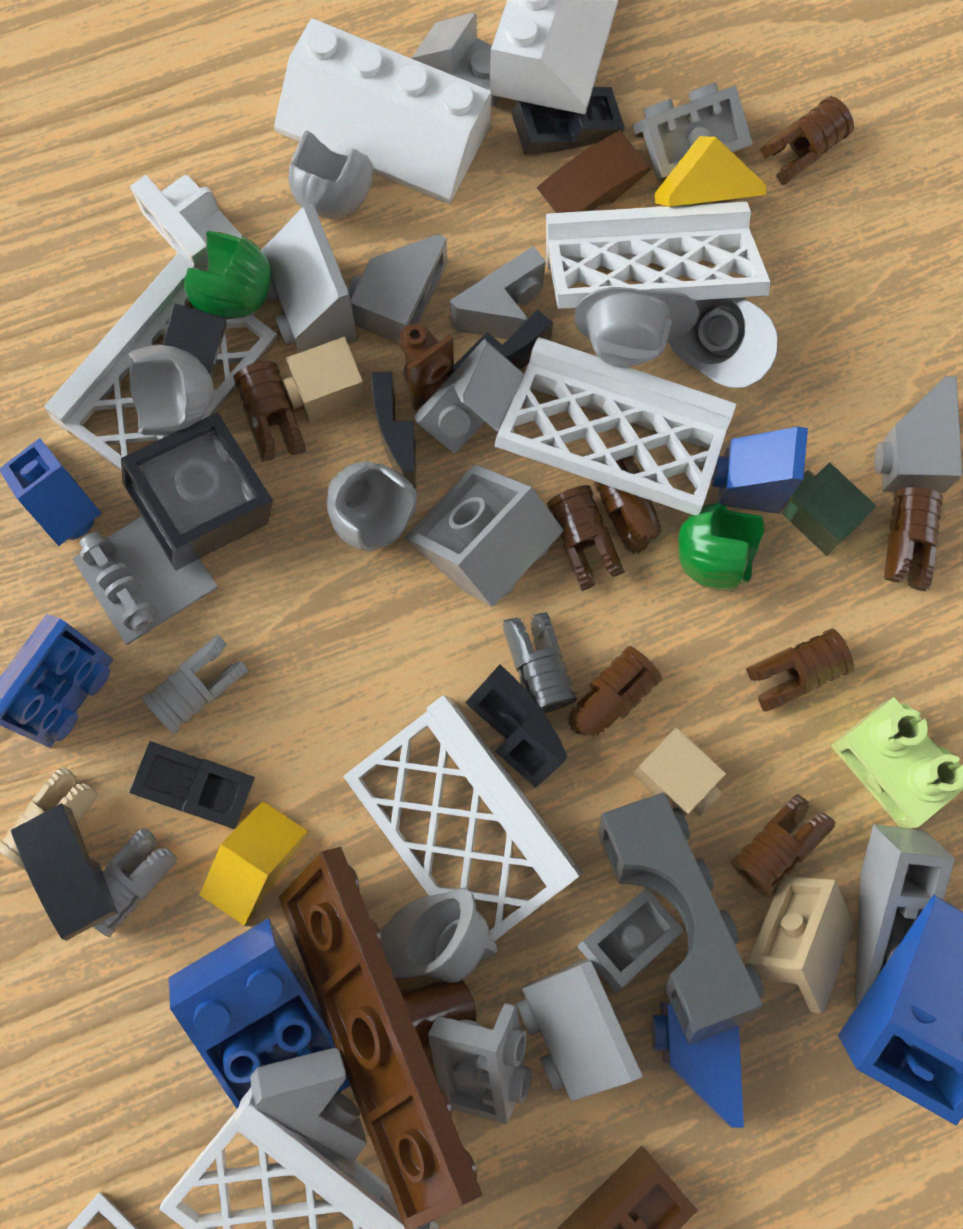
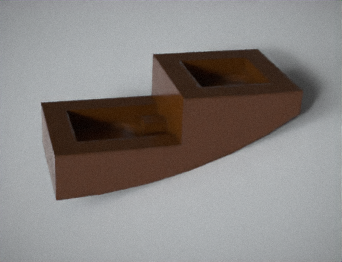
[536,131,651,213]

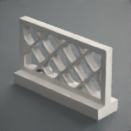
[546,202,770,309]
[44,252,277,470]
[495,337,736,516]
[343,695,583,941]
[159,1088,439,1229]

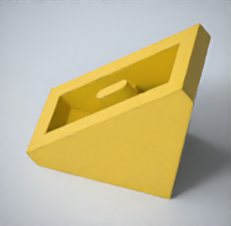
[654,136,767,207]
[199,801,309,926]

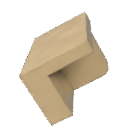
[747,876,854,1014]

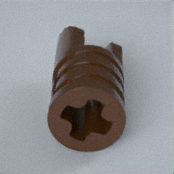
[759,96,854,185]
[233,361,306,462]
[594,455,662,554]
[547,485,625,591]
[884,487,943,592]
[746,628,854,712]
[567,646,662,737]
[731,794,836,897]

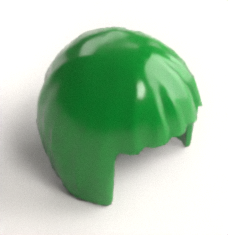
[184,231,271,320]
[678,503,765,592]

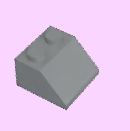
[262,203,358,353]
[405,464,564,607]
[516,959,643,1101]

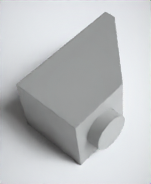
[348,234,448,343]
[874,376,962,493]

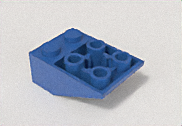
[0,614,114,748]
[838,894,963,1126]
[168,918,350,1109]

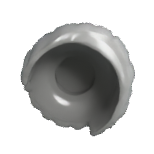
[288,131,373,220]
[129,345,214,436]
[327,461,417,552]

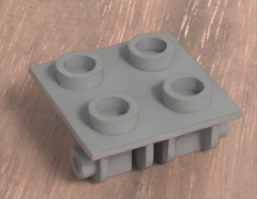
[72,516,218,645]

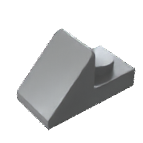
[411,13,500,107]
[450,246,546,339]
[414,339,524,454]
[577,888,684,993]
[250,1048,367,1162]

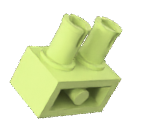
[830,697,963,829]

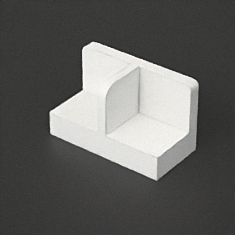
[130,175,242,272]

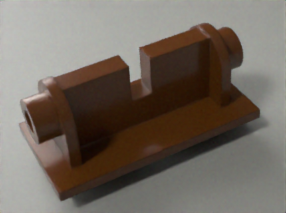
[399,324,454,411]

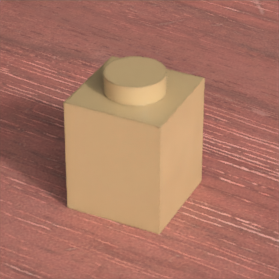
[283,336,367,423]
[632,727,726,817]

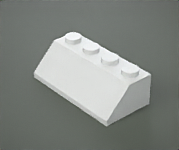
[490,0,619,114]
[274,18,491,205]

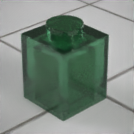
[782,462,877,556]

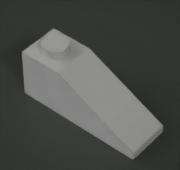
[855,824,955,1006]

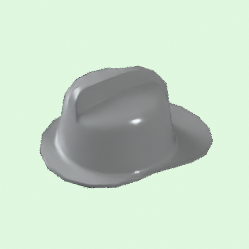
[574,287,699,367]
[669,297,778,388]
[381,888,498,983]

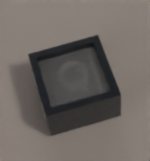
[121,412,273,571]

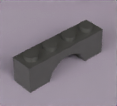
[598,792,764,1045]

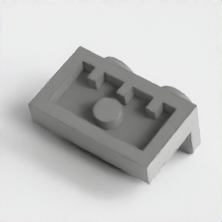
[632,82,753,180]
[428,1003,532,1124]

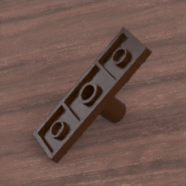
[278,847,483,1229]

